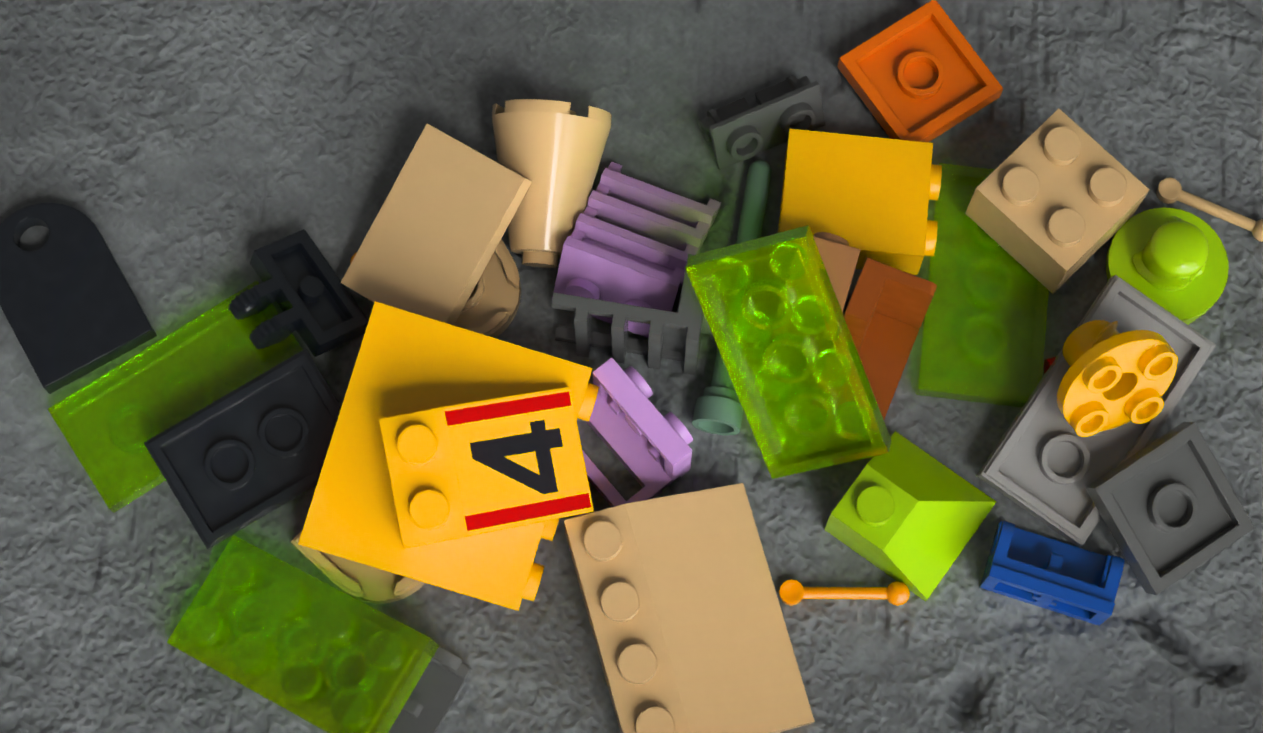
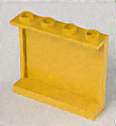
[298,301,599,611]

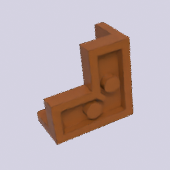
[813,257,937,427]

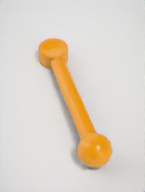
[779,579,910,606]

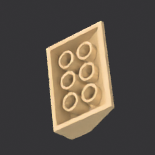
[564,483,815,733]

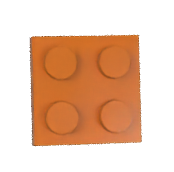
[837,0,1003,142]

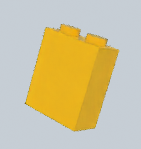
[775,129,942,275]

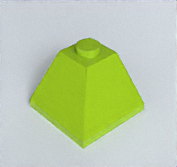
[824,431,996,602]

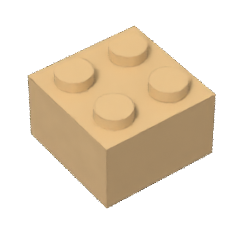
[965,108,1150,294]

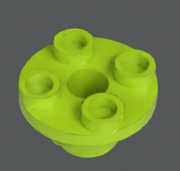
[1106,208,1229,325]

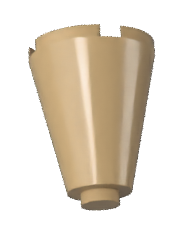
[492,99,612,268]

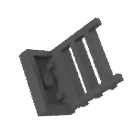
[551,254,722,375]

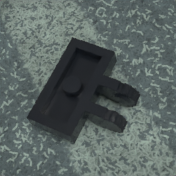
[229,229,369,357]

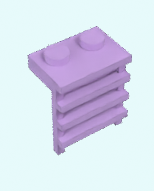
[552,162,721,338]
[569,357,693,551]

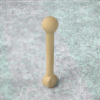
[1156,178,1263,242]

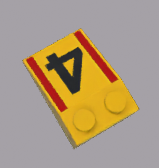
[379,387,594,549]

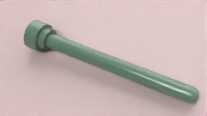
[692,160,772,435]

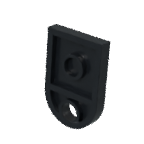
[0,203,157,394]

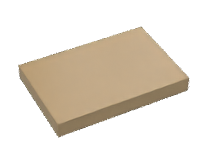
[341,123,532,325]

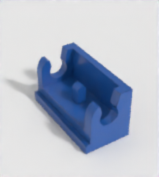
[979,520,1125,626]

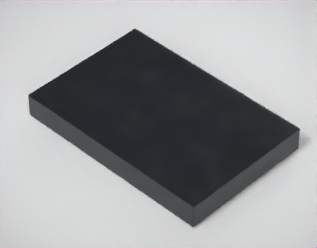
[144,349,341,550]

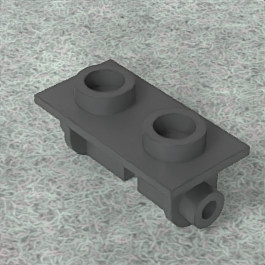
[699,75,825,170]

